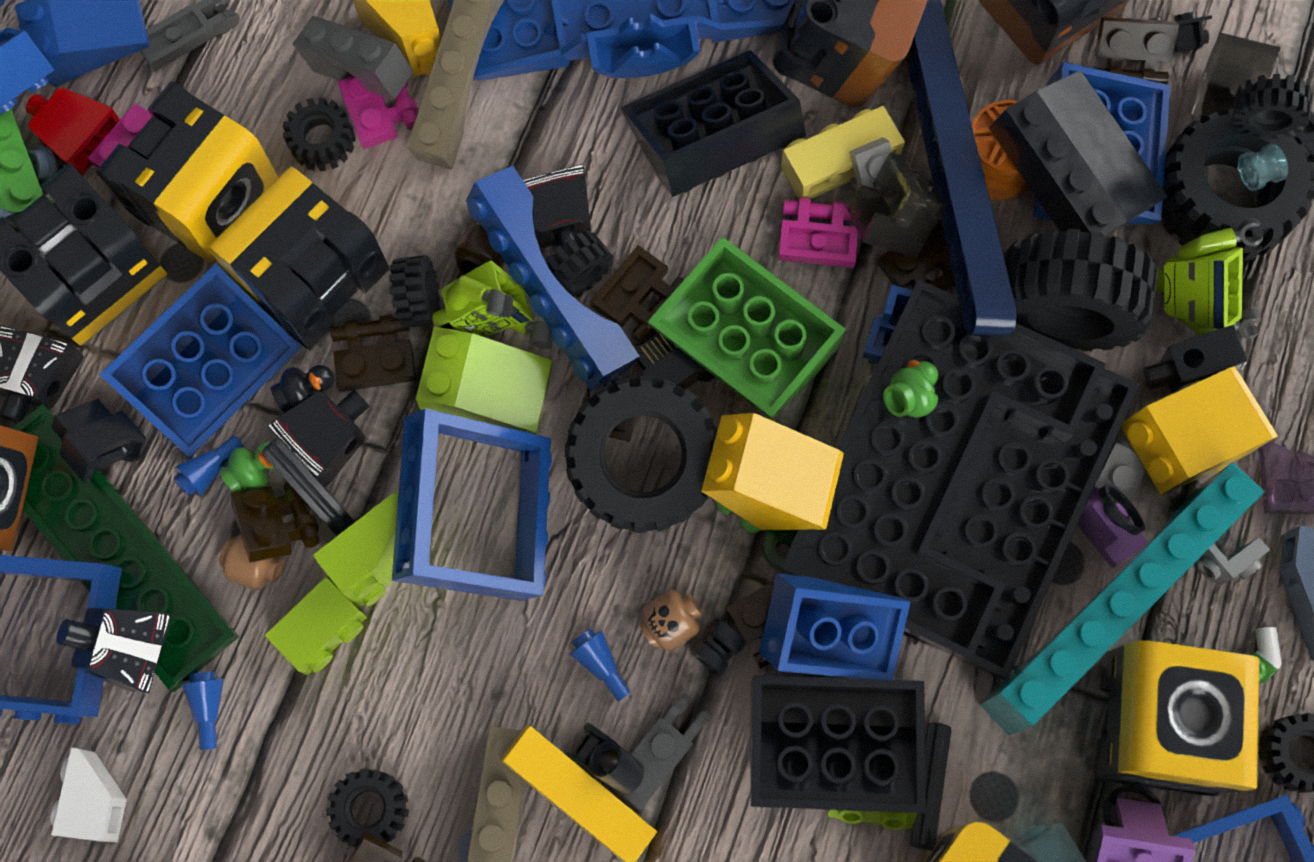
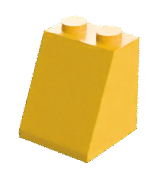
[353,0,441,76]
[1121,366,1278,495]
[701,413,844,530]

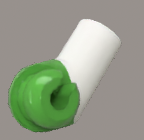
[1252,627,1282,684]

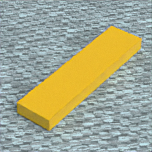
[500,725,657,862]

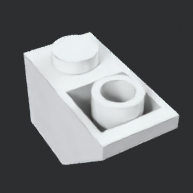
[50,748,127,842]

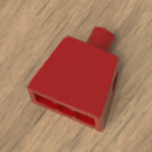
[25,87,120,176]

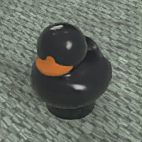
[270,365,334,413]

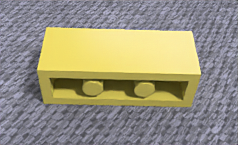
[781,105,905,199]

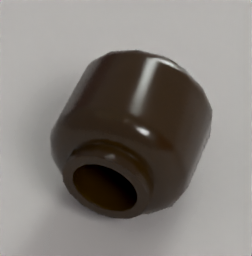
[454,224,506,275]

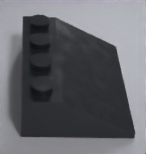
[621,50,806,197]
[989,70,1168,236]
[750,675,926,813]

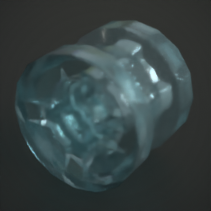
[1238,143,1289,191]

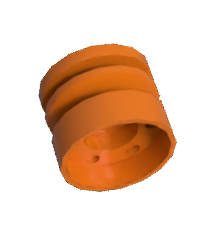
[971,99,1029,201]

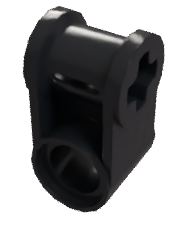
[565,722,644,795]

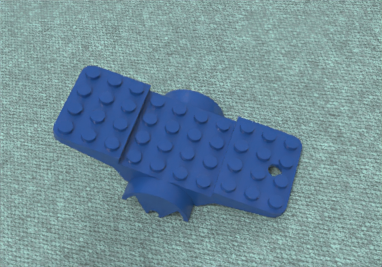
[448,0,795,81]

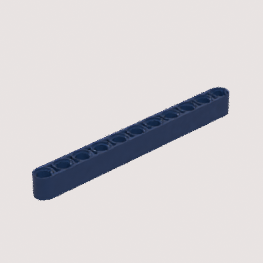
[905,0,1016,335]

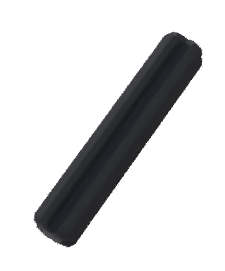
[262,437,356,536]
[910,722,952,851]

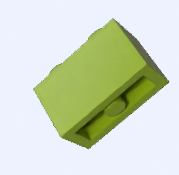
[264,577,367,676]

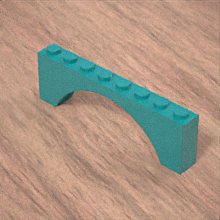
[979,462,1265,735]

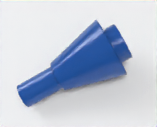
[173,435,244,497]
[569,628,631,701]
[181,671,224,750]

